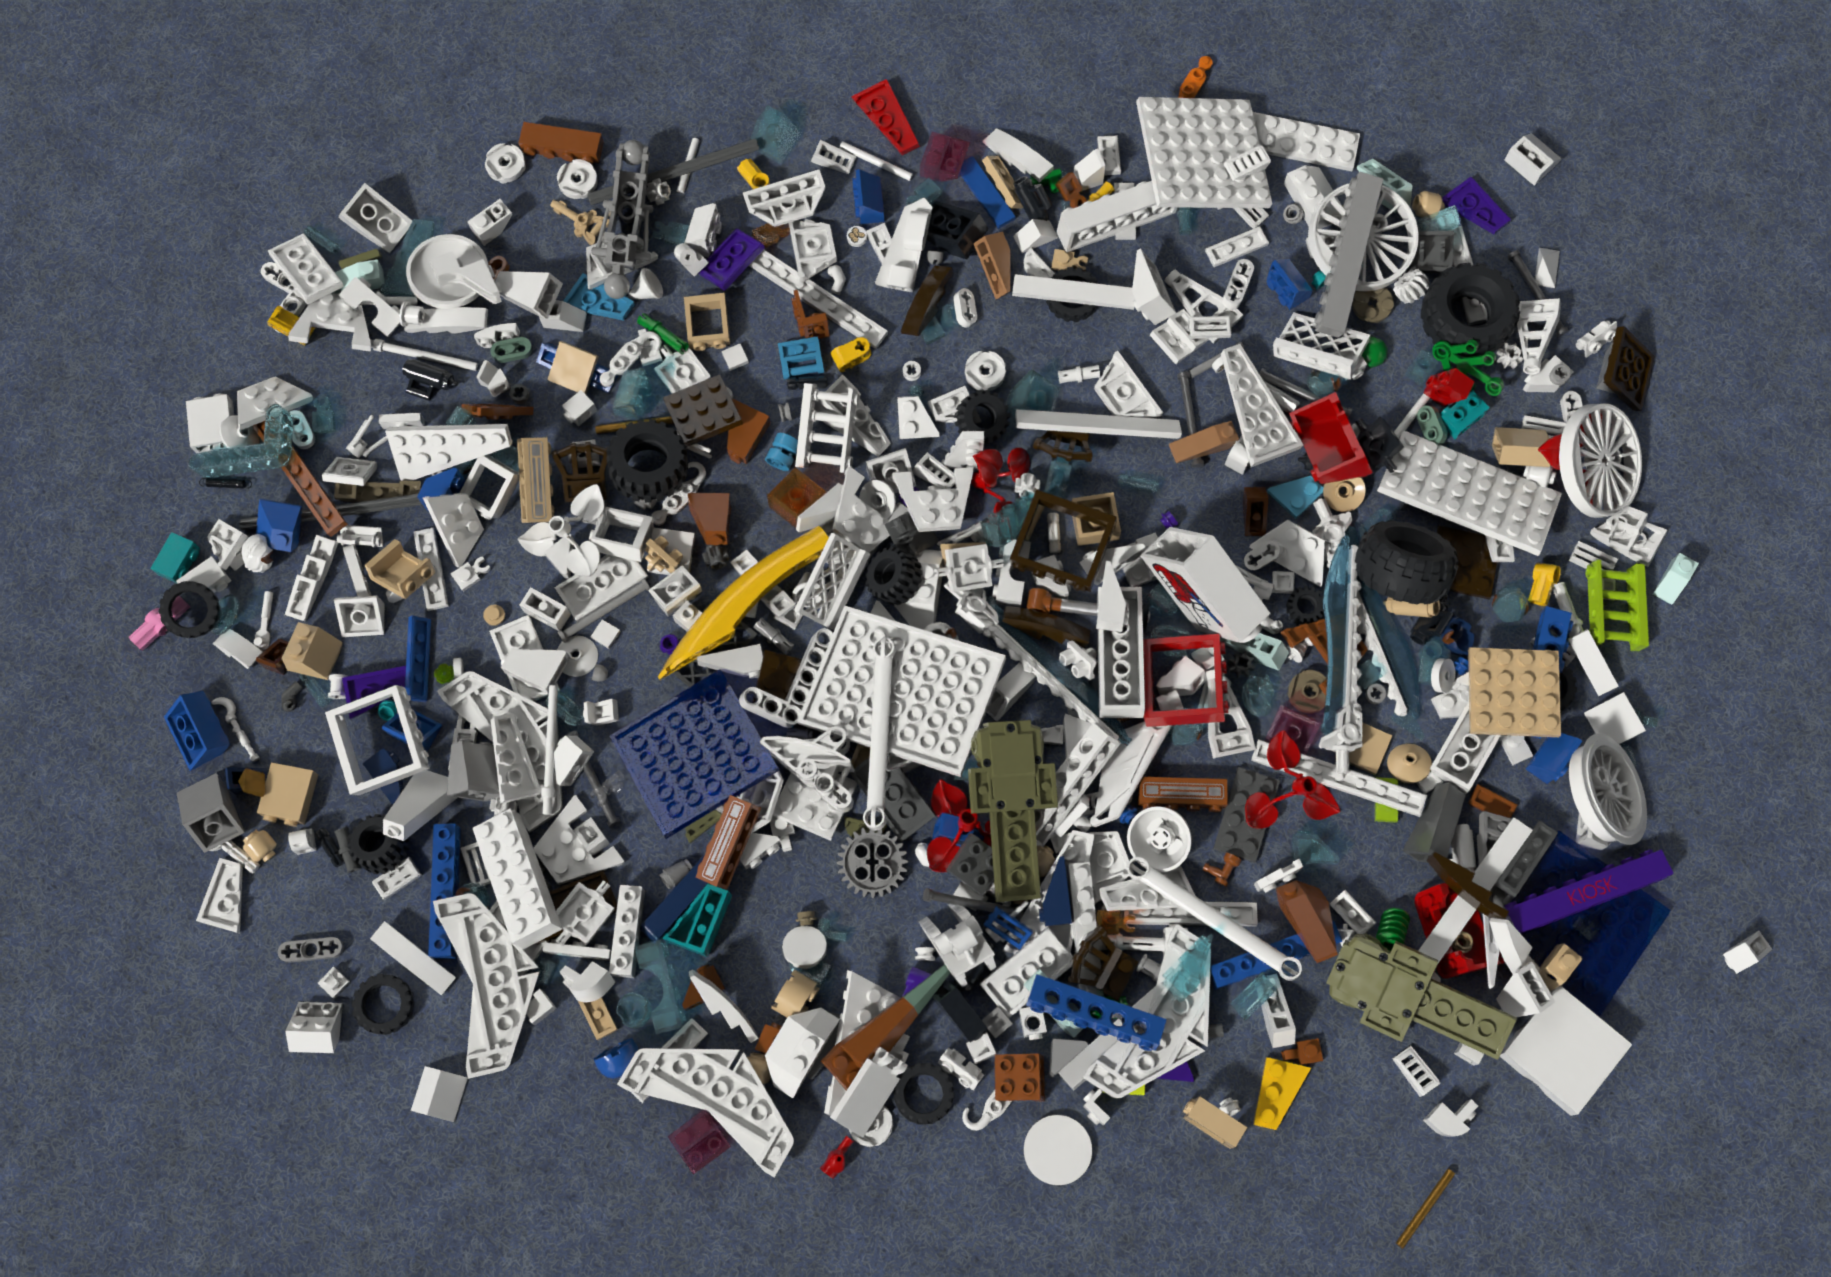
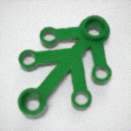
[1432,339,1504,396]

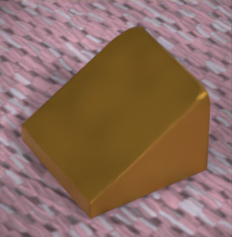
[238,768,265,797]

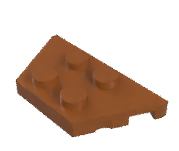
[461,404,534,420]

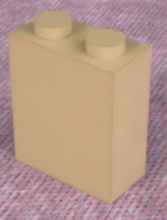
[1492,427,1550,467]
[257,762,318,827]

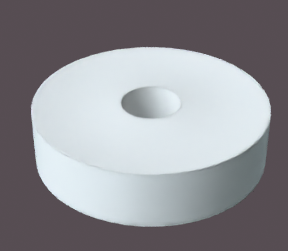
[1431,658,1455,693]

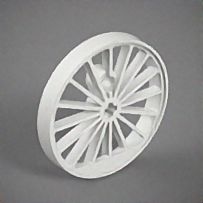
[1308,184,1418,291]
[1559,404,1642,518]

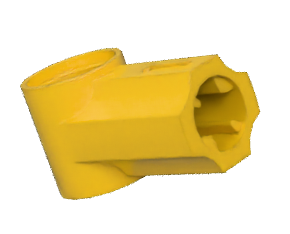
[737,159,770,189]
[1528,562,1561,606]

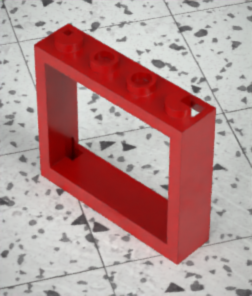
[1143,634,1229,727]

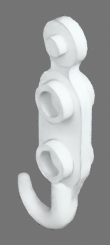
[600,331,662,387]
[651,462,706,526]
[962,1090,1012,1131]

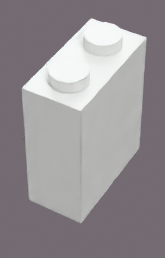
[186,394,234,454]

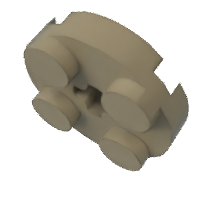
[1352,287,1394,323]
[1288,670,1330,714]

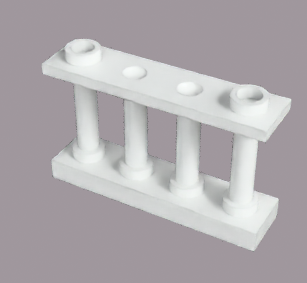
[795,383,860,473]

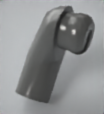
[281,681,303,712]

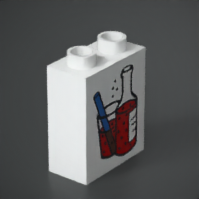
[1140,527,1270,643]

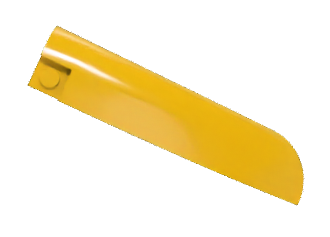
[658,526,829,680]

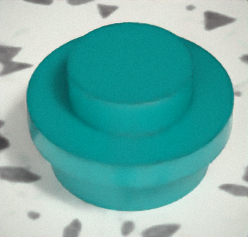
[378,700,398,721]

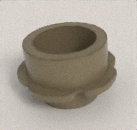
[796,911,817,926]

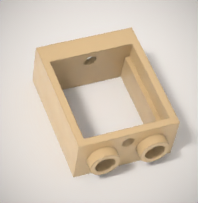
[684,293,730,351]
[1183,1096,1247,1149]

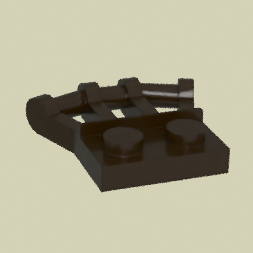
[1033,430,1093,462]
[551,442,608,502]
[1068,925,1138,1001]

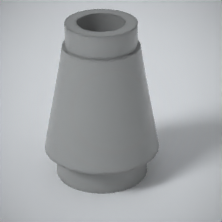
[659,859,693,889]

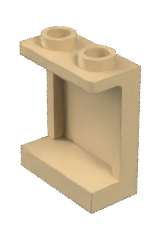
[365,539,435,599]

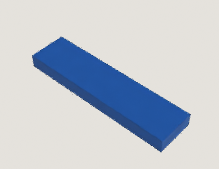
[956,156,1016,229]
[405,615,431,702]

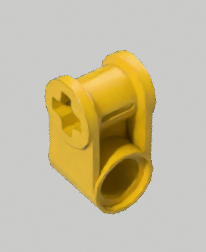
[831,337,871,372]

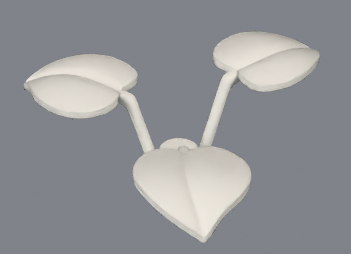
[518,484,605,577]

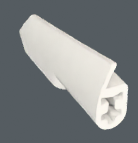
[875,198,933,292]

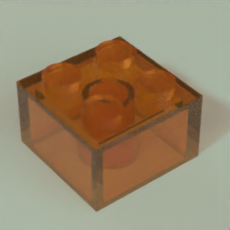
[767,467,826,528]

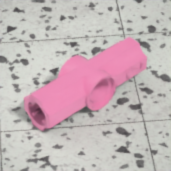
[128,596,190,651]

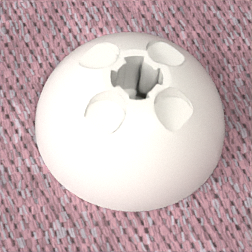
[1127,807,1192,872]

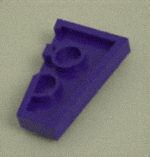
[1442,177,1511,235]
[342,666,406,720]

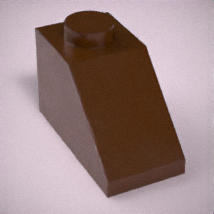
[1243,487,1269,536]
[682,964,726,1011]

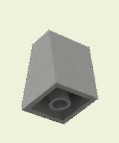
[447,739,500,802]
[177,773,245,853]

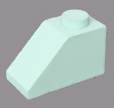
[1653,553,1699,605]

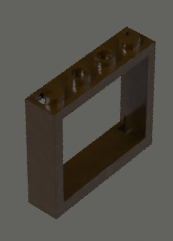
[1009,489,1117,592]

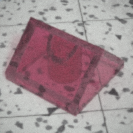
[1265,705,1321,755]

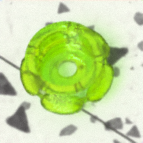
[434,663,454,684]

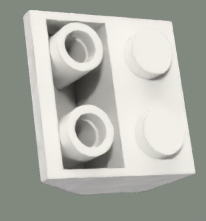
[1504,133,1562,186]
[684,203,722,257]
[286,1002,343,1053]

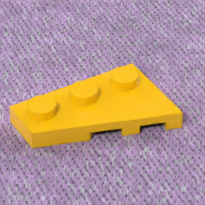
[1253,1057,1311,1130]

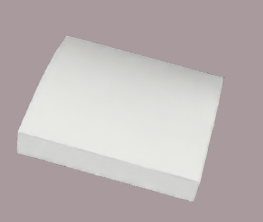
[1150,309,1209,364]
[647,528,695,575]

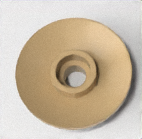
[1323,478,1366,512]
[1387,744,1432,783]

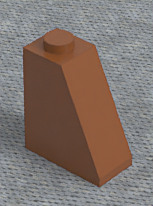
[727,399,771,464]
[688,493,731,545]

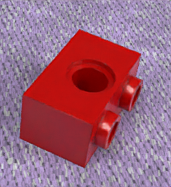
[1423,368,1474,406]

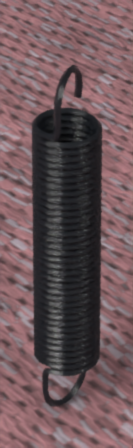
[199,478,252,489]

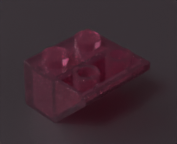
[920,132,970,182]
[667,1110,731,1175]

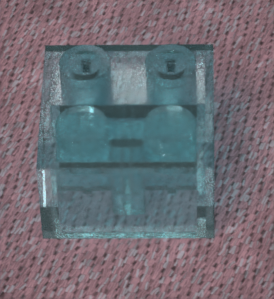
[612,368,652,421]

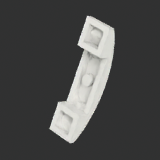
[730,550,796,618]

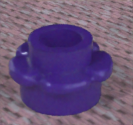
[1160,511,1178,529]
[660,634,680,655]

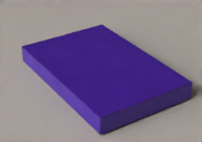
[698,228,765,291]

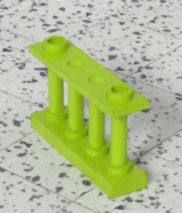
[1585,559,1649,651]

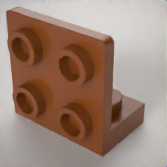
[791,290,830,339]
[995,1054,1045,1102]

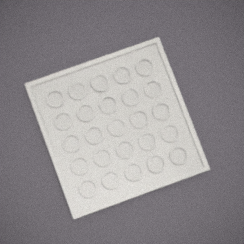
[1136,97,1272,208]

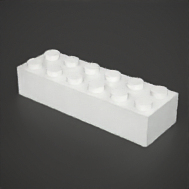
[1057,181,1177,253]
[1097,587,1145,718]
[472,808,562,949]

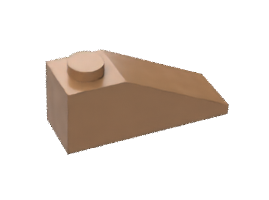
[974,232,1010,300]
[1169,421,1239,463]

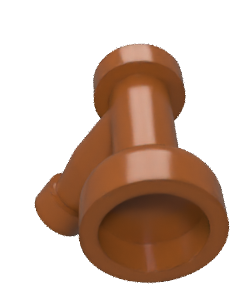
[1203,852,1242,887]

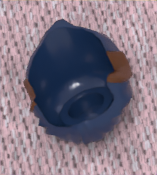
[1441,615,1475,656]

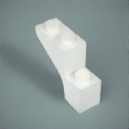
[430,251,503,304]

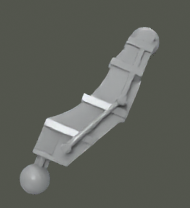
[591,140,654,299]

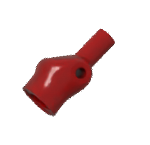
[820,1136,854,1179]

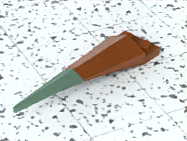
[821,964,951,1091]

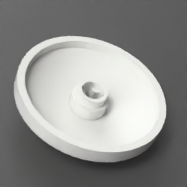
[406,234,489,309]

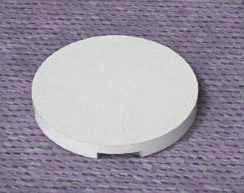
[1024,1115,1092,1185]

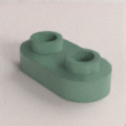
[490,337,532,363]
[1417,406,1447,445]

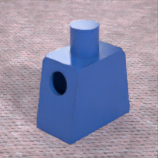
[932,813,985,847]

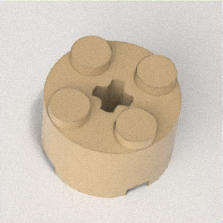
[771,969,820,1018]

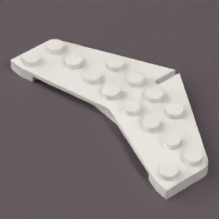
[437,671,562,832]
[433,894,539,1079]
[1082,924,1211,1098]
[617,1048,794,1178]

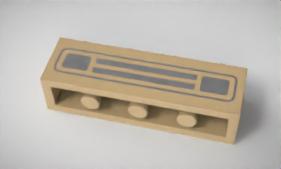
[517,437,554,523]

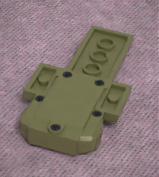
[968,720,1058,902]
[1326,934,1517,1060]

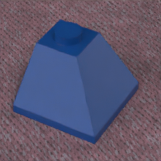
[256,499,302,552]

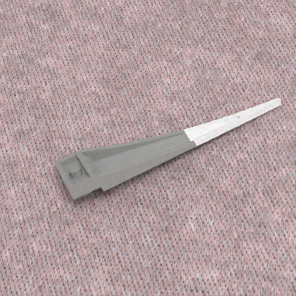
[1477,811,1523,989]

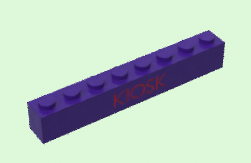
[1504,849,1674,934]

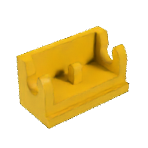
[267,306,316,346]

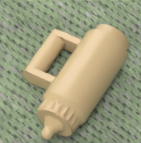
[1382,597,1440,618]

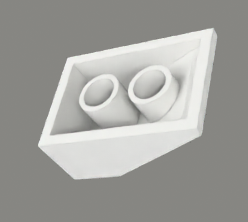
[338,183,414,253]
[1132,248,1176,325]

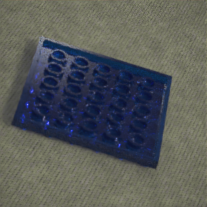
[610,669,780,839]
[1510,830,1671,1017]

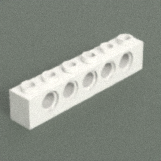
[1034,723,1121,847]

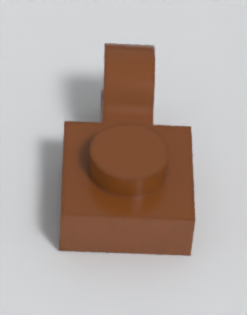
[1281,1038,1323,1065]

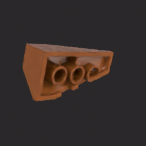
[1276,880,1338,963]

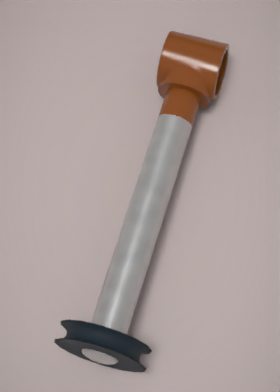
[1026,588,1150,631]

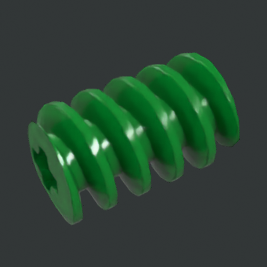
[1376,908,1410,952]

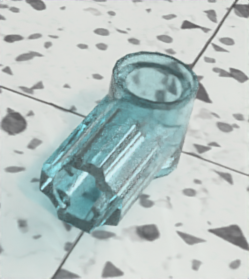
[1418,641,1442,685]

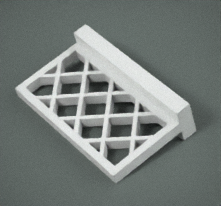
[1273,312,1370,380]
[794,533,870,630]

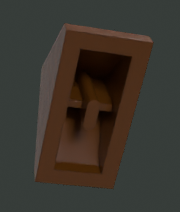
[256,639,289,675]

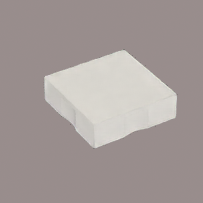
[1500,985,1632,1116]

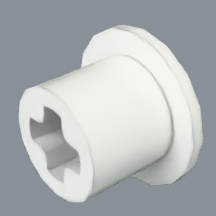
[399,300,425,327]

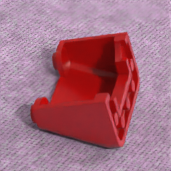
[1289,392,1372,484]
[1414,883,1506,979]

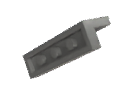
[1495,820,1558,905]

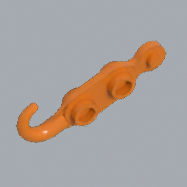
[1178,56,1213,98]

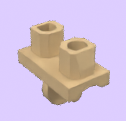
[645,536,683,574]

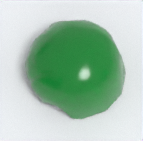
[1358,337,1388,368]

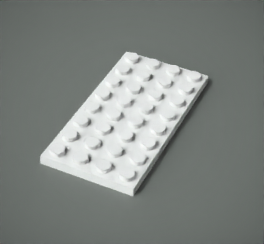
[1377,431,1562,556]

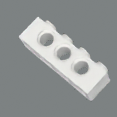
[609,885,645,978]

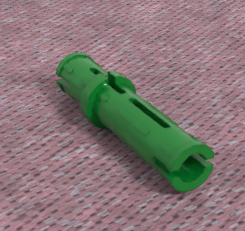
[637,313,689,354]

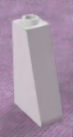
[495,271,563,319]
[383,770,457,841]

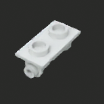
[1576,320,1617,358]
[337,525,383,547]
[938,1047,984,1090]

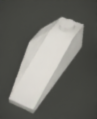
[815,374,891,457]

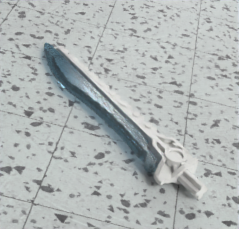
[1312,498,1420,720]
[1319,535,1362,774]
[944,580,1132,746]

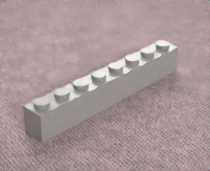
[1314,172,1383,338]

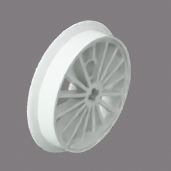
[1569,733,1647,845]

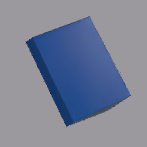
[382,711,442,752]

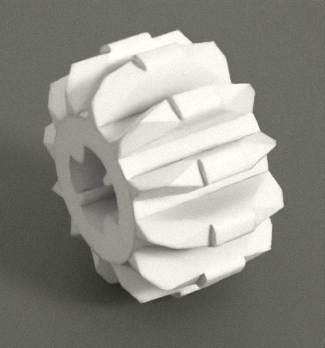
[1393,269,1430,304]

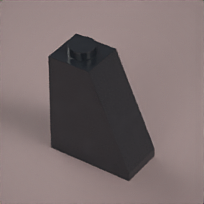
[932,979,987,1043]

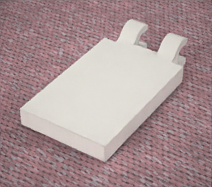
[830,1047,907,1138]

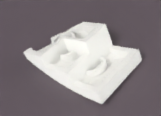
[1590,506,1667,567]

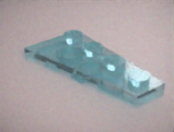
[380,219,435,297]

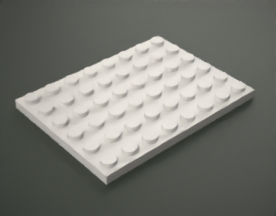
[797,605,1006,777]

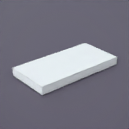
[268,233,344,305]
[554,555,648,622]
[489,615,560,702]
[980,927,1073,1019]

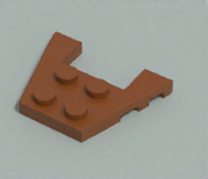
[1281,614,1367,701]

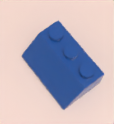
[164,691,230,771]

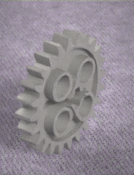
[837,828,908,898]

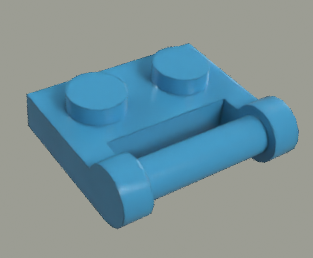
[778,336,824,380]

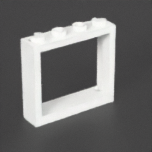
[325,685,430,795]

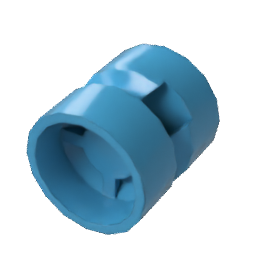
[765,433,798,471]

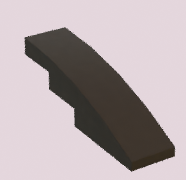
[901,265,954,336]
[1002,606,1091,648]
[1427,852,1509,919]

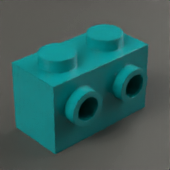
[1440,390,1490,440]
[150,532,200,584]

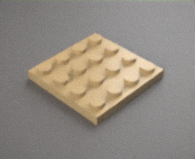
[1468,647,1561,738]

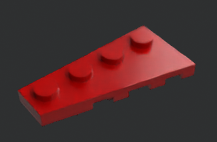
[851,79,920,155]

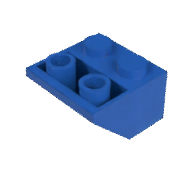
[852,169,884,224]
[1267,259,1313,310]
[417,468,465,511]
[1525,733,1582,784]

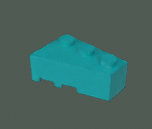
[663,884,732,957]

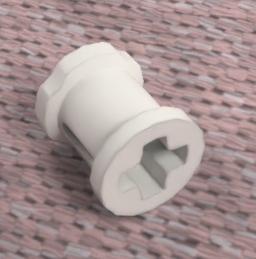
[328,674,348,699]

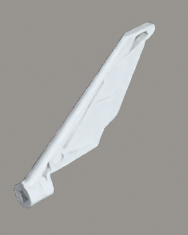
[1090,690,1184,827]

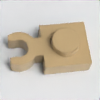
[1051,249,1088,272]

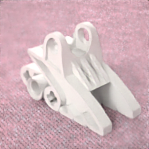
[760,726,855,813]
[918,904,996,987]

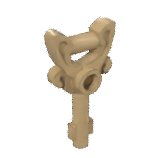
[550,199,609,245]

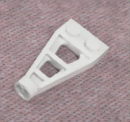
[1164,269,1243,344]
[1517,298,1561,375]
[1205,669,1256,759]

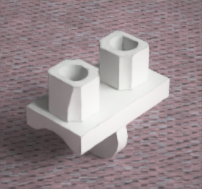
[1059,640,1098,680]

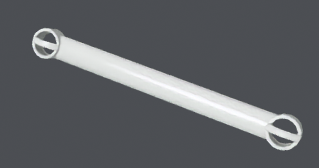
[863,637,896,831]
[1127,857,1302,981]

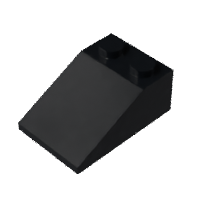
[926,201,989,259]

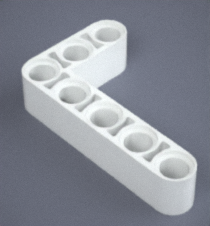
[739,628,833,728]

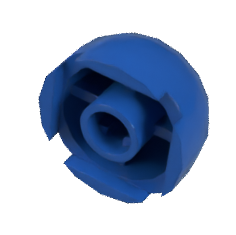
[594,1038,639,1079]

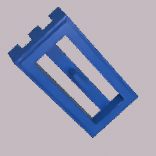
[983,906,1033,950]

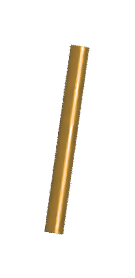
[595,416,674,434]
[1395,1169,1455,1249]

